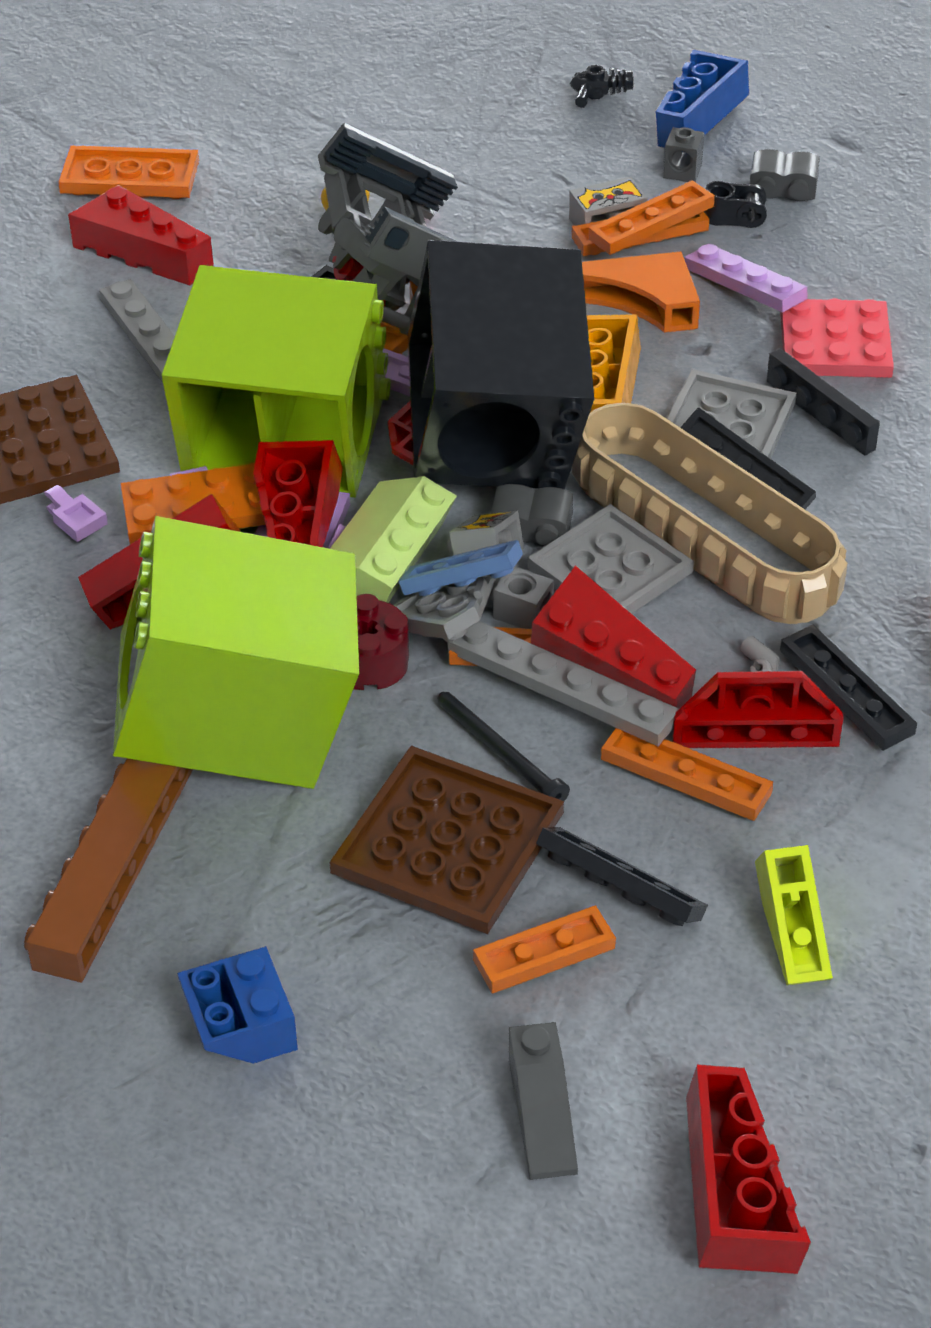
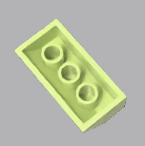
[330,476,457,603]

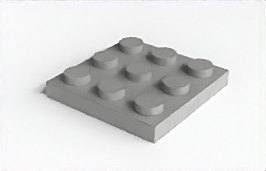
[667,369,797,459]
[527,504,694,614]

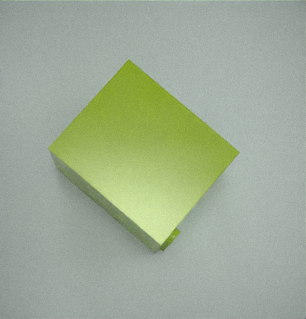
[161,265,391,498]
[113,516,359,789]

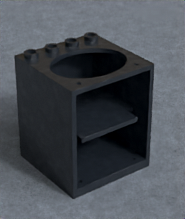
[408,240,594,490]

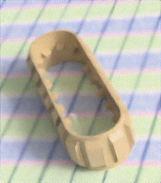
[572,403,848,624]

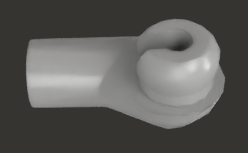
[740,636,780,672]

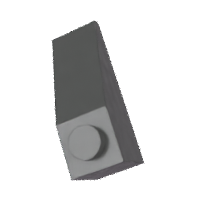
[509,1022,578,1180]

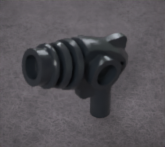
[570,65,634,108]

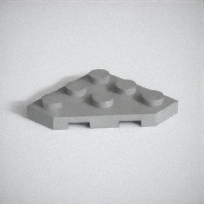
[394,575,496,641]

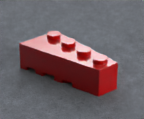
[68,185,214,286]
[78,494,241,630]

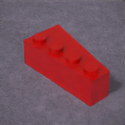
[531,565,696,709]
[686,1064,811,1274]

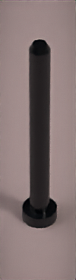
[437,692,570,801]

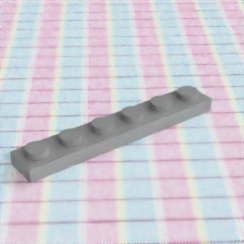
[99,279,175,383]
[448,621,679,746]

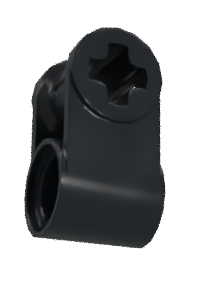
[704,181,767,228]

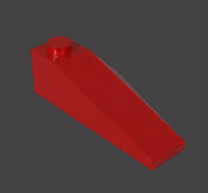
[253,440,343,547]

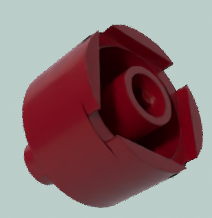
[354,594,409,690]

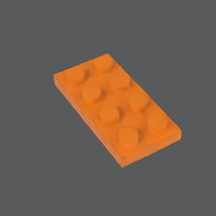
[58,145,199,199]
[120,463,266,544]

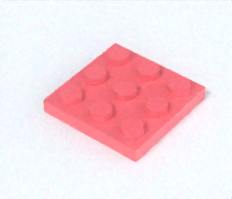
[781,298,894,378]

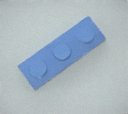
[399,540,523,596]

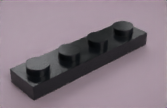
[766,348,880,456]
[680,407,816,510]
[780,624,917,751]
[536,827,708,926]

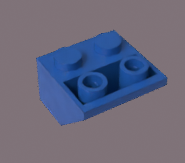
[177,946,298,1064]

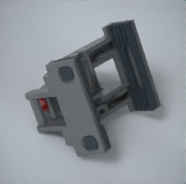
[318,123,458,336]

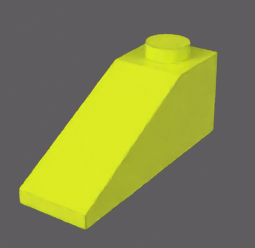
[755,845,833,986]

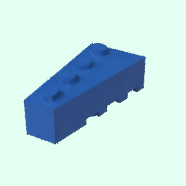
[656,49,749,153]

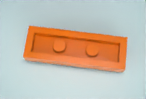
[473,905,616,994]

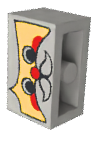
[569,176,647,226]
[447,511,524,556]

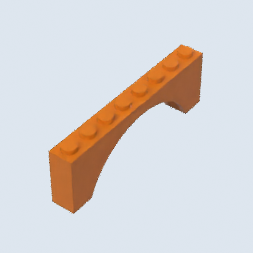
[409,251,700,332]

